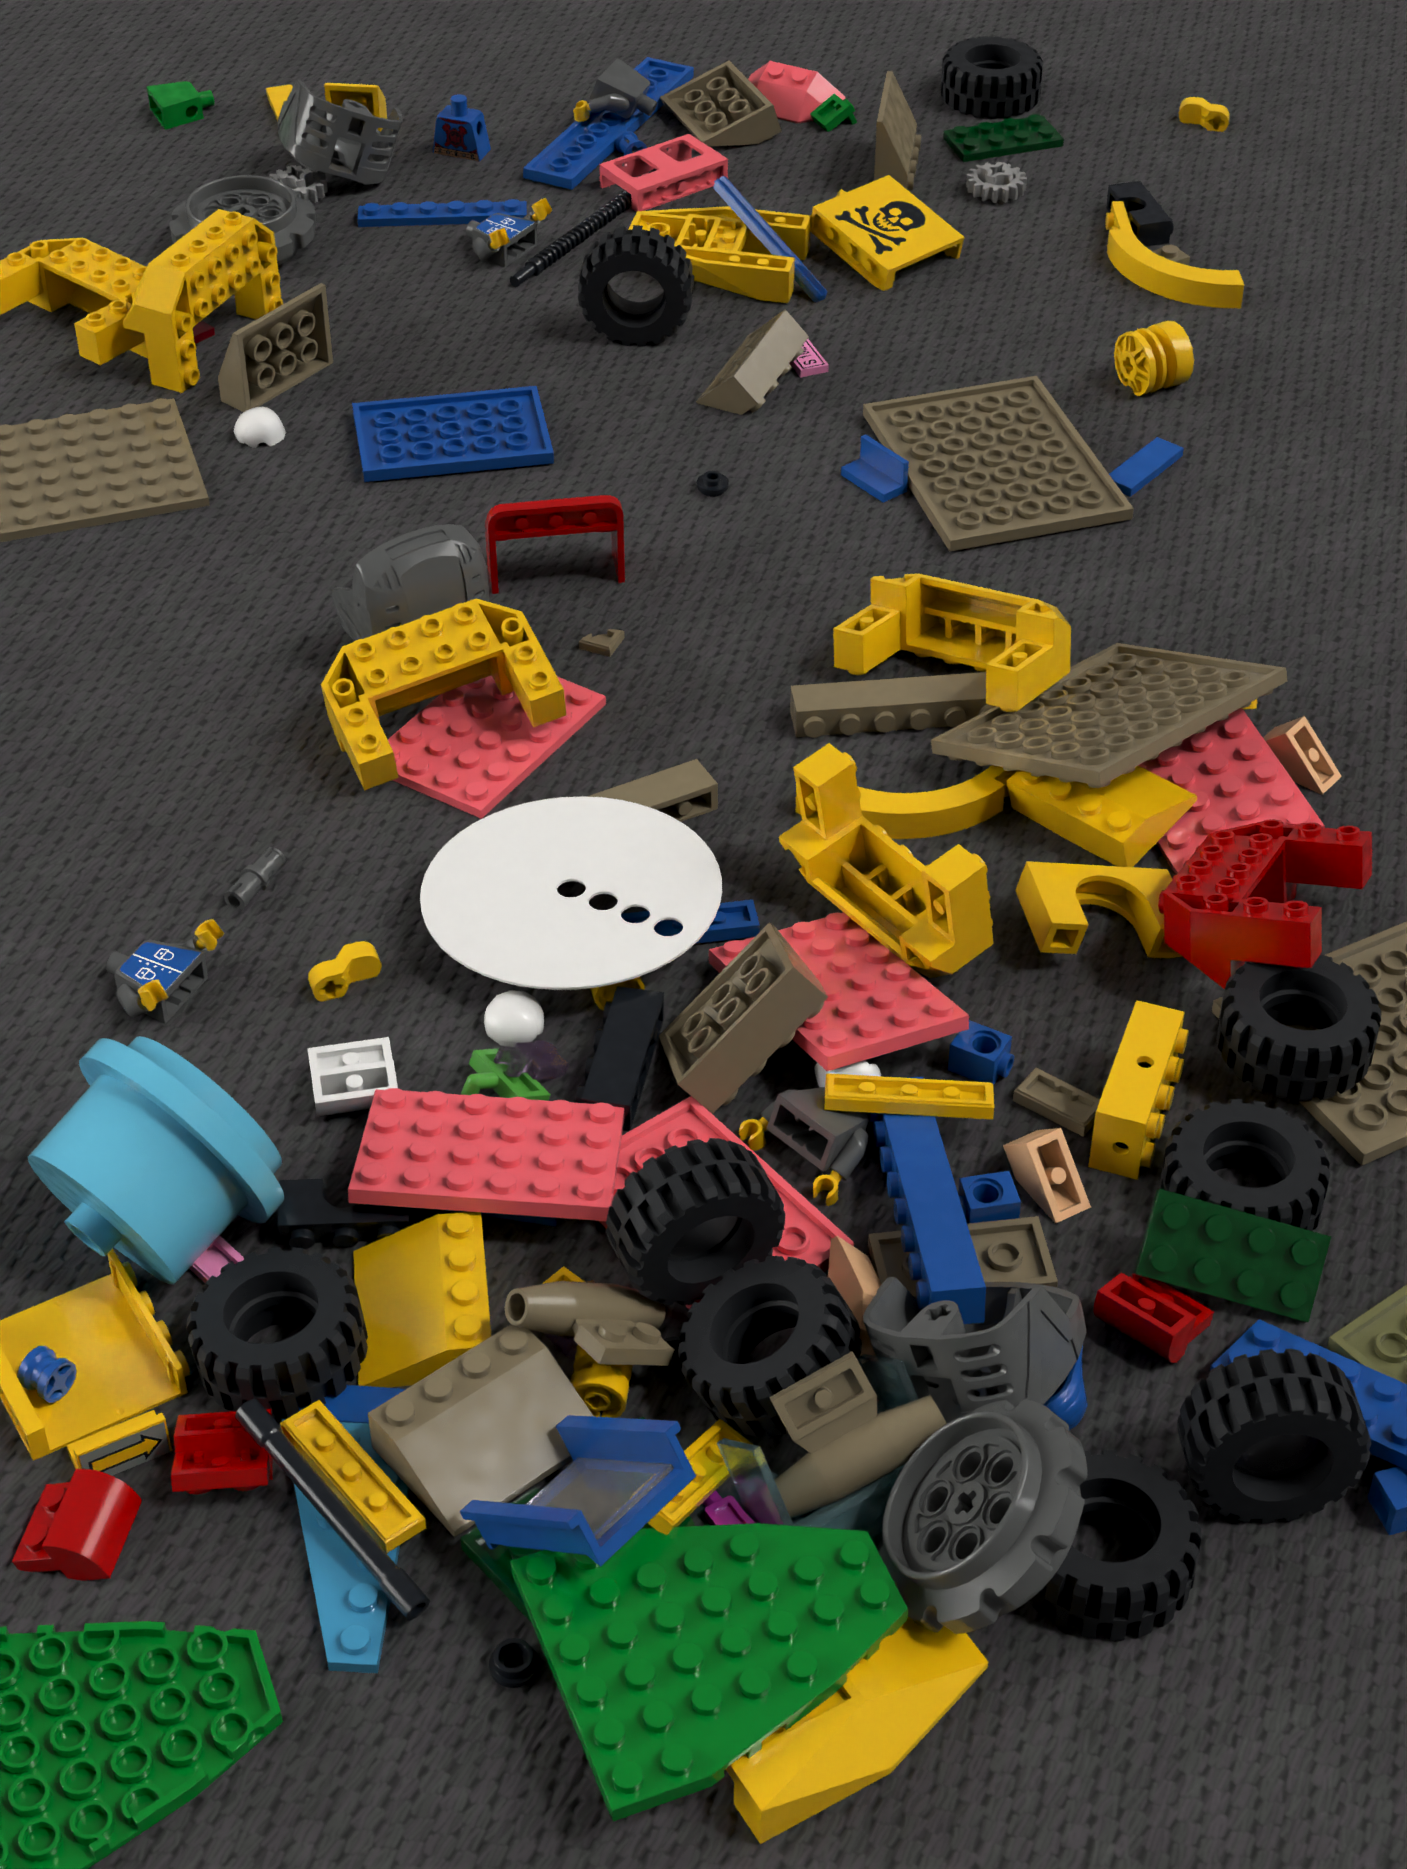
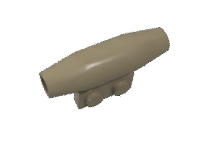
[505,1281,675,1366]
[765,1352,947,1521]

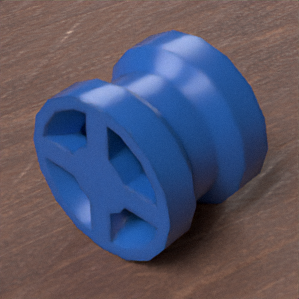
[17,1346,77,1403]

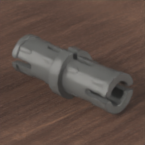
[224,847,286,910]

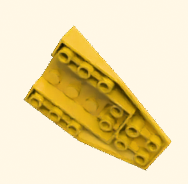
[726,1617,988,1844]

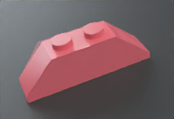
[748,61,845,123]

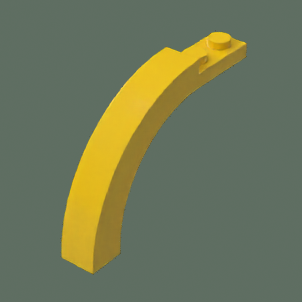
[1105,201,1244,308]
[795,765,1017,839]

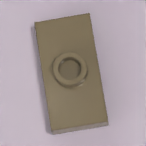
[1013,1068,1100,1137]

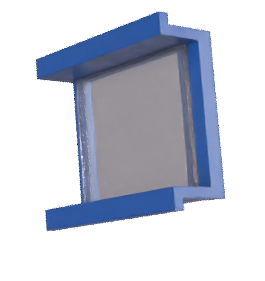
[459,1415,696,1567]

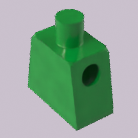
[147,81,215,130]

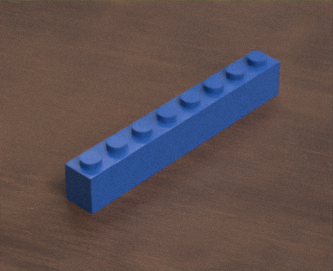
[868,1076,986,1324]

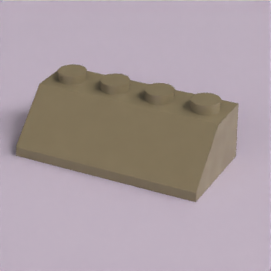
[696,309,809,415]

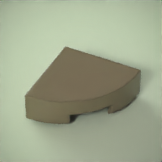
[579,629,625,657]

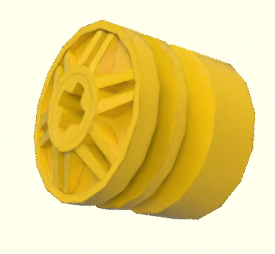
[1114,320,1194,396]

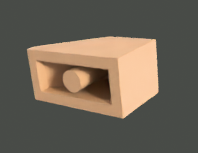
[1263,716,1342,795]
[1003,1128,1091,1223]

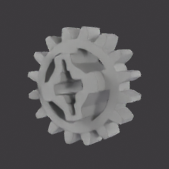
[966,162,1027,203]
[269,165,328,203]

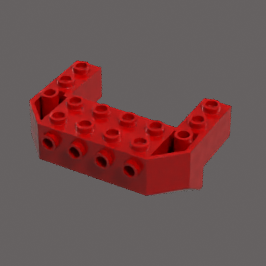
[1158,819,1372,989]

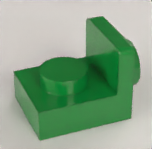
[810,94,857,132]

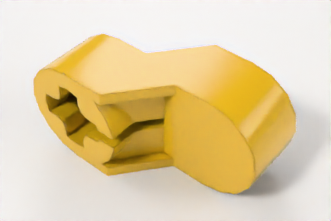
[1178,97,1230,132]
[308,941,382,1002]

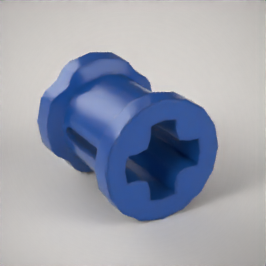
[615,130,647,156]

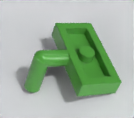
[460,1048,551,1101]

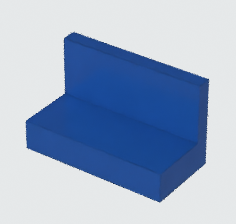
[841,434,909,503]

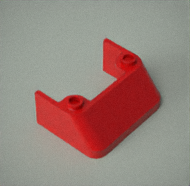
[485,495,625,594]

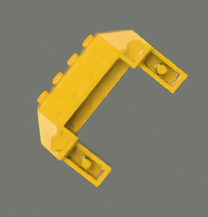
[123,209,283,393]
[0,238,148,366]
[833,574,1071,712]
[321,598,567,790]
[779,743,994,978]

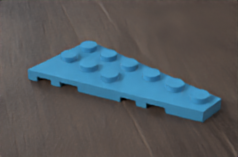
[282,1419,410,1673]

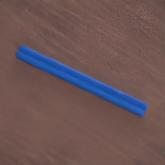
[713,176,827,302]

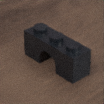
[1106,181,1174,247]
[278,1179,412,1249]

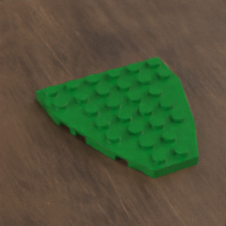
[510,1523,908,1822]
[0,1621,283,1869]

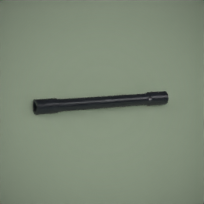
[235,1399,430,1620]

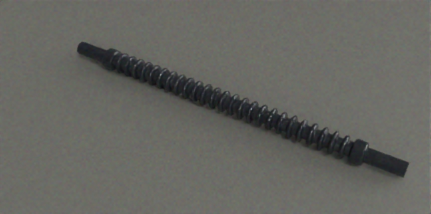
[510,169,656,287]

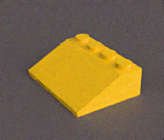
[1006,766,1197,867]
[353,1212,491,1388]

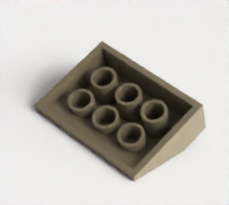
[660,61,782,147]
[874,71,921,190]
[218,283,333,412]
[659,922,828,1114]
[368,1324,594,1537]

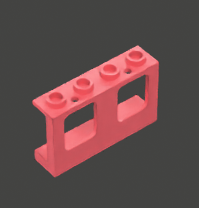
[599,134,728,212]

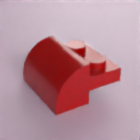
[1094,1272,1214,1363]
[171,1409,273,1494]
[12,1469,142,1581]

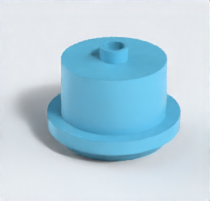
[28,1036,284,1284]

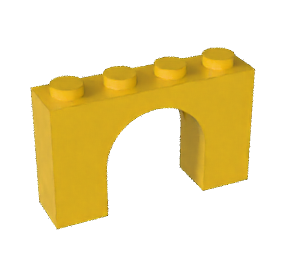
[1015,861,1181,958]

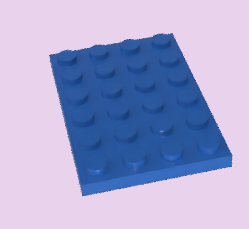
[352,386,554,482]

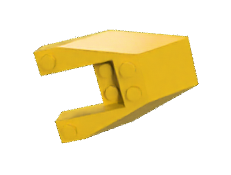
[628,206,811,303]

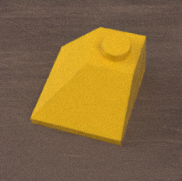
[324,83,387,132]

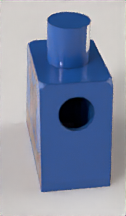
[433,94,491,161]

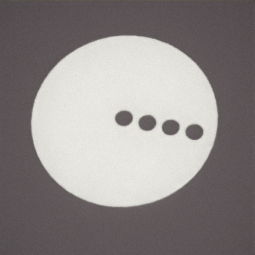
[420,796,722,990]

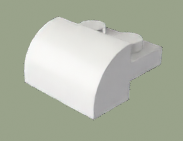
[307,1037,398,1116]

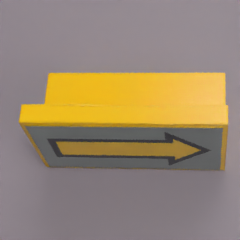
[66,1410,172,1476]

